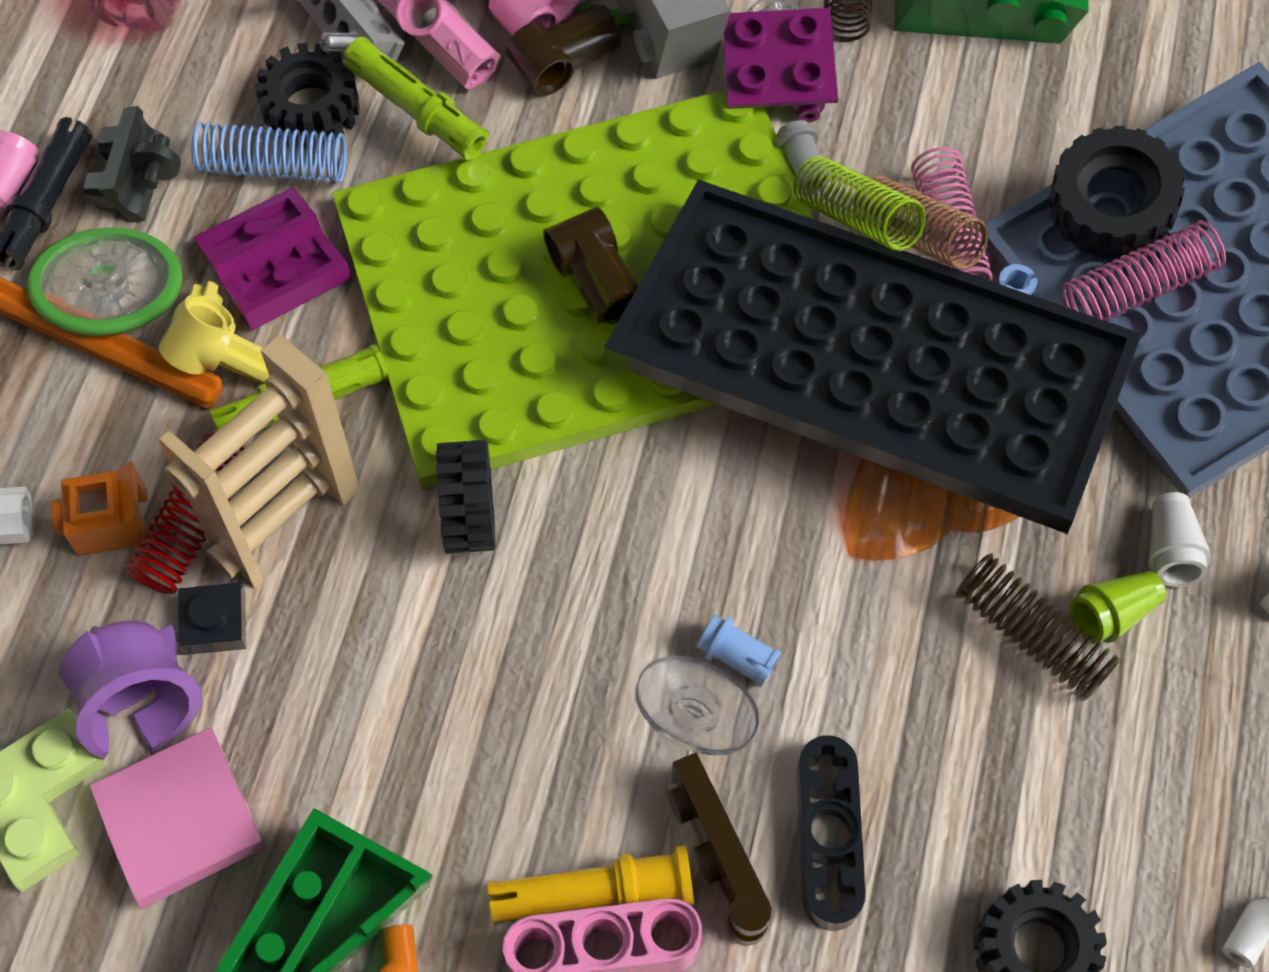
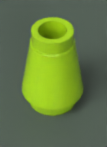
[1070,570,1167,643]

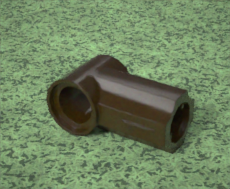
[506,4,621,96]
[543,207,638,325]

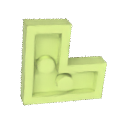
[0,708,107,893]

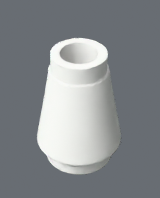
[1148,492,1212,587]

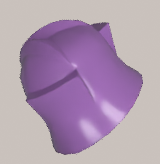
[58,621,202,760]

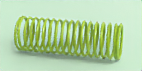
[794,155,926,252]

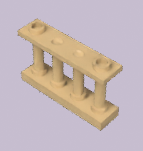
[159,334,361,588]

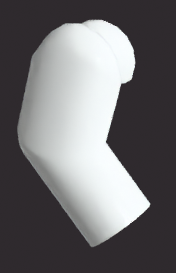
[1222,897,1269,969]

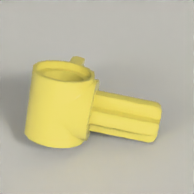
[159,281,270,385]

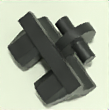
[83,106,181,222]

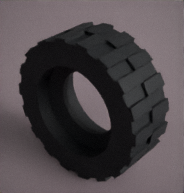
[1050,126,1185,260]

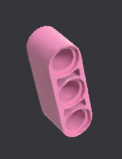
[503,899,702,972]

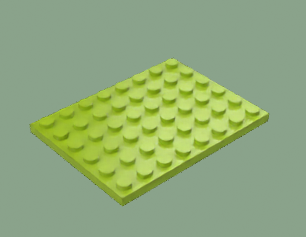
[332,89,813,489]

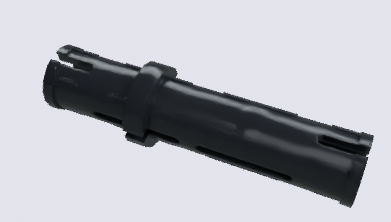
[0,117,93,270]

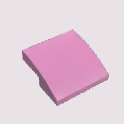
[90,727,266,909]

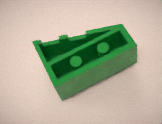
[894,0,1089,44]
[215,808,433,972]

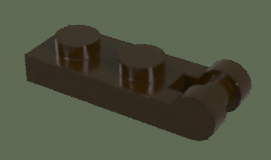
[665,752,772,946]

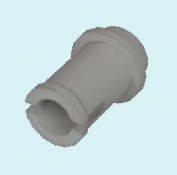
[776,120,830,195]

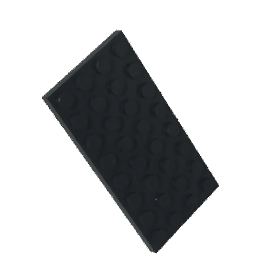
[604,179,1142,535]

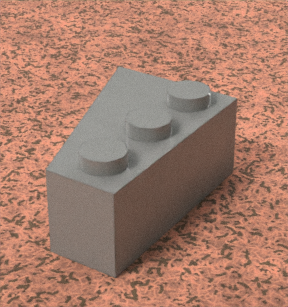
[616,0,731,79]

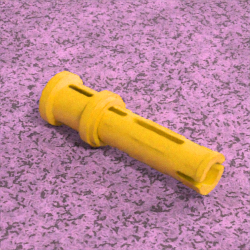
[488,845,694,925]

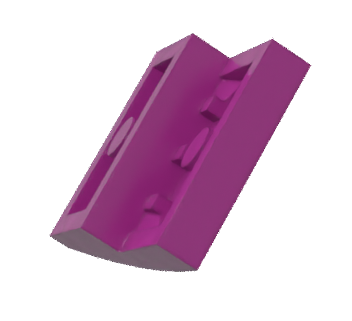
[193,187,352,331]

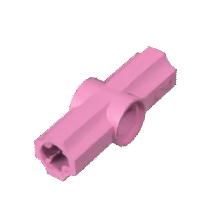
[378,0,501,90]

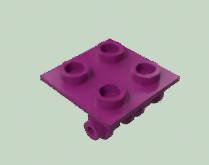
[723,8,838,122]

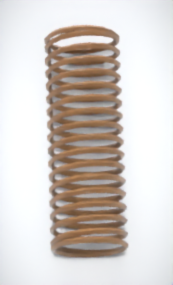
[853,175,989,270]

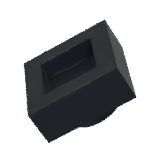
[178,582,246,655]

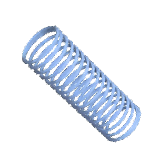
[191,122,347,184]

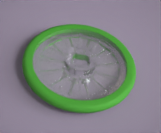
[27,228,182,336]

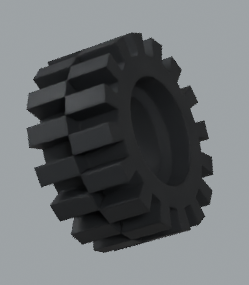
[255,43,360,149]
[436,440,496,554]
[974,880,1107,972]

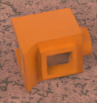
[51,461,151,556]

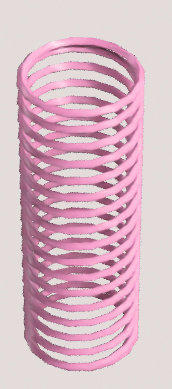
[911,147,993,281]
[1061,220,1226,322]

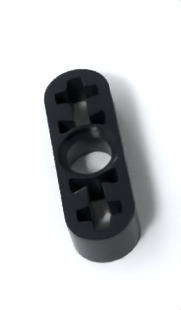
[797,735,866,931]

